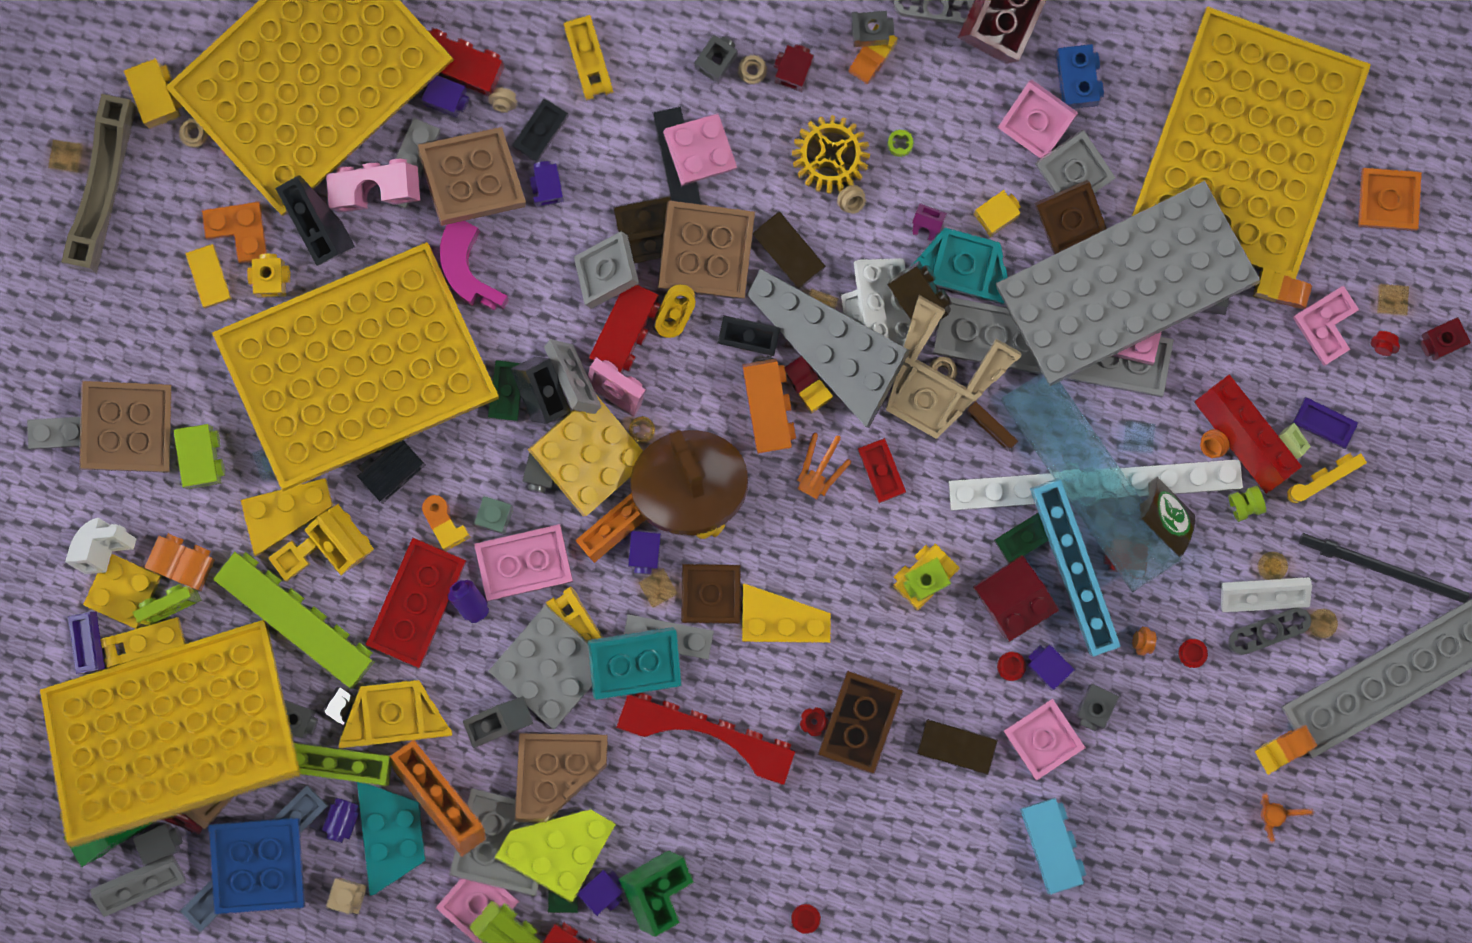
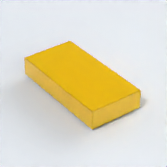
[185,244,232,309]

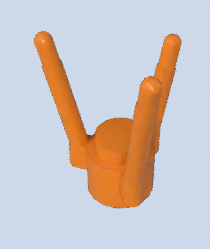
[797,432,851,500]
[1261,793,1313,842]

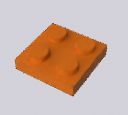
[1358,168,1422,231]

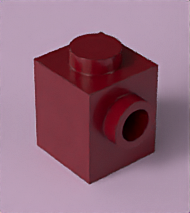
[774,44,814,92]
[1420,317,1471,361]

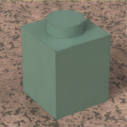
[474,496,514,535]

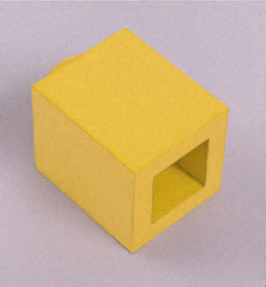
[974,190,1021,237]

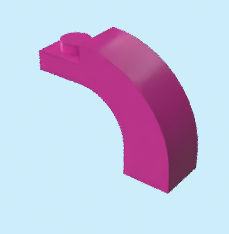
[440,221,509,311]

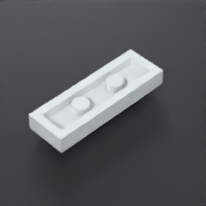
[1221,577,1312,612]

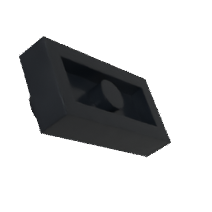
[512,98,569,163]

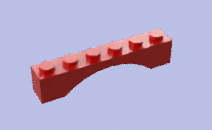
[616,693,795,785]

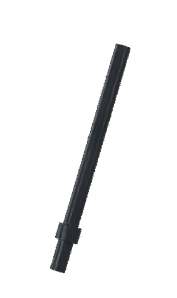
[1299,533,1469,603]

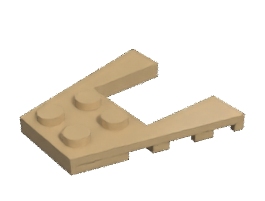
[886,295,1021,439]

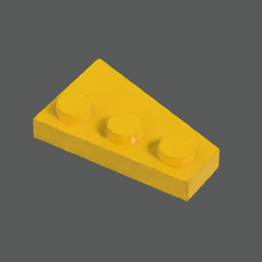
[742,583,831,643]

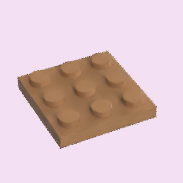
[418,127,526,226]
[657,201,755,298]
[79,381,171,473]

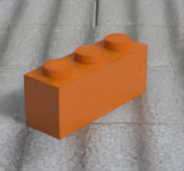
[742,359,796,454]

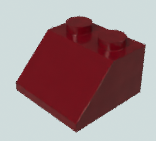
[973,555,1059,642]

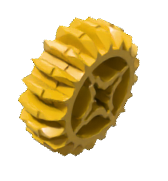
[792,115,870,194]

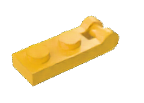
[563,15,614,101]
[1287,452,1367,503]
[546,586,604,641]
[100,617,186,668]

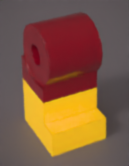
[784,356,833,414]

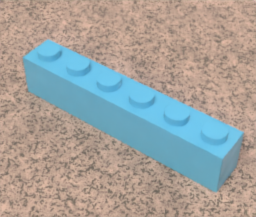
[1030,478,1121,657]

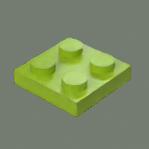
[133,584,202,626]

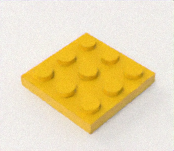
[528,394,643,517]

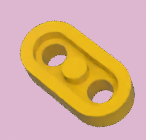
[655,284,696,338]

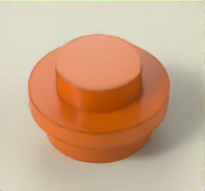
[1200,429,1229,458]
[1132,626,1157,656]

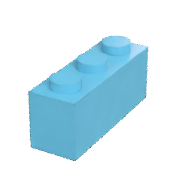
[1020,798,1086,895]

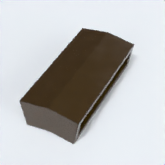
[753,211,826,289]
[917,719,998,775]

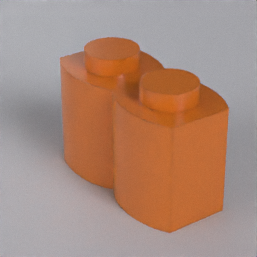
[144,533,215,592]

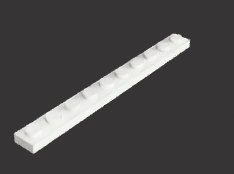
[948,459,1243,511]

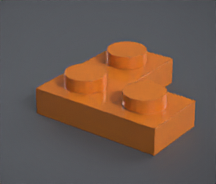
[202,202,267,264]

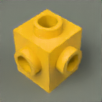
[247,253,291,298]

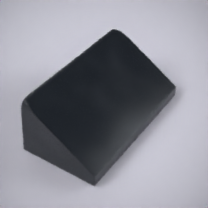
[717,315,781,356]

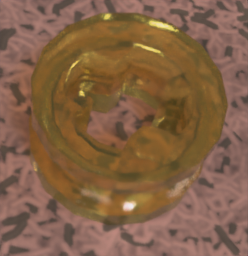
[629,416,655,444]

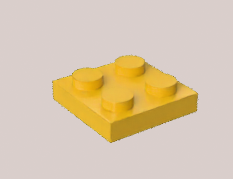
[83,554,162,629]

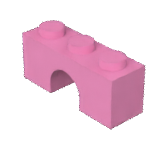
[326,159,420,212]

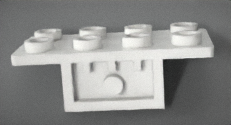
[841,259,918,360]

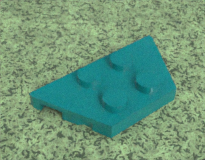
[911,227,1008,305]
[357,782,426,895]

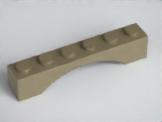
[61,93,137,274]

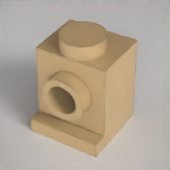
[326,877,367,914]

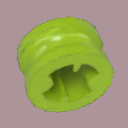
[887,129,914,157]

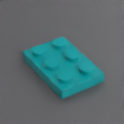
[588,627,682,700]

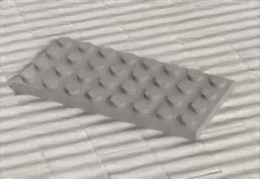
[996,181,1260,387]

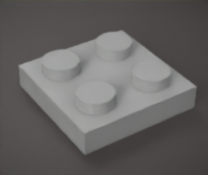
[1034,130,1116,194]
[574,231,639,309]

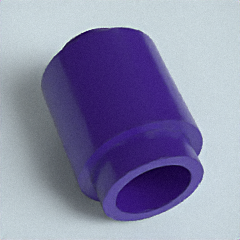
[448,580,489,623]
[322,797,359,843]

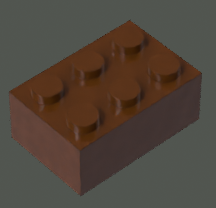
[817,670,903,774]

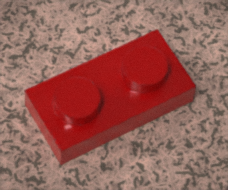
[857,438,906,503]

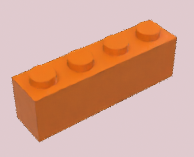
[390,740,486,856]

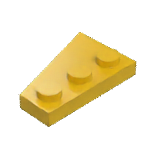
[241,478,333,557]

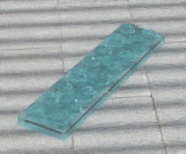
[1001,374,1182,592]

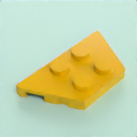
[338,680,453,749]

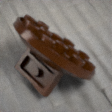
[631,430,748,536]

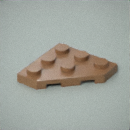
[515,733,608,822]

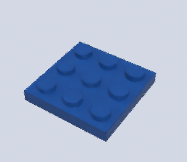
[209,818,305,914]

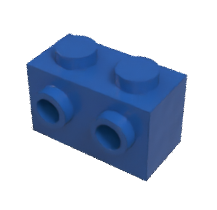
[1056,44,1104,109]

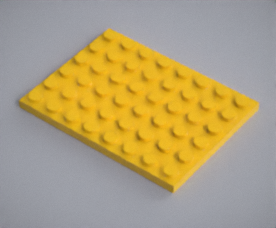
[166,0,454,216]
[1131,6,1371,279]
[212,242,499,492]
[40,620,301,848]

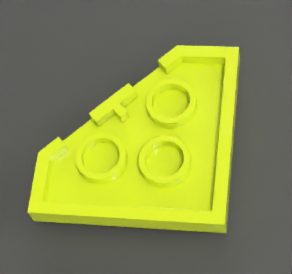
[494,809,616,902]

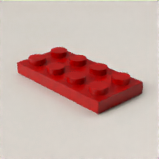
[366,537,467,668]

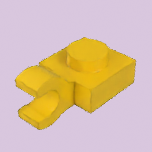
[268,537,318,582]

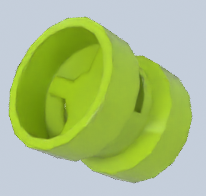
[1228,485,1267,522]

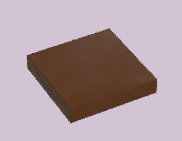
[1034,180,1107,255]
[681,564,741,624]

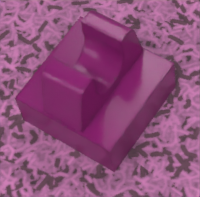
[912,203,947,241]

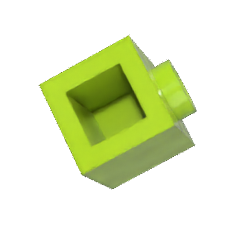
[903,557,951,602]

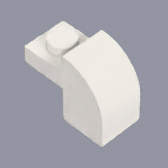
[65,518,136,574]

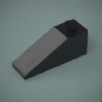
[275,175,355,266]

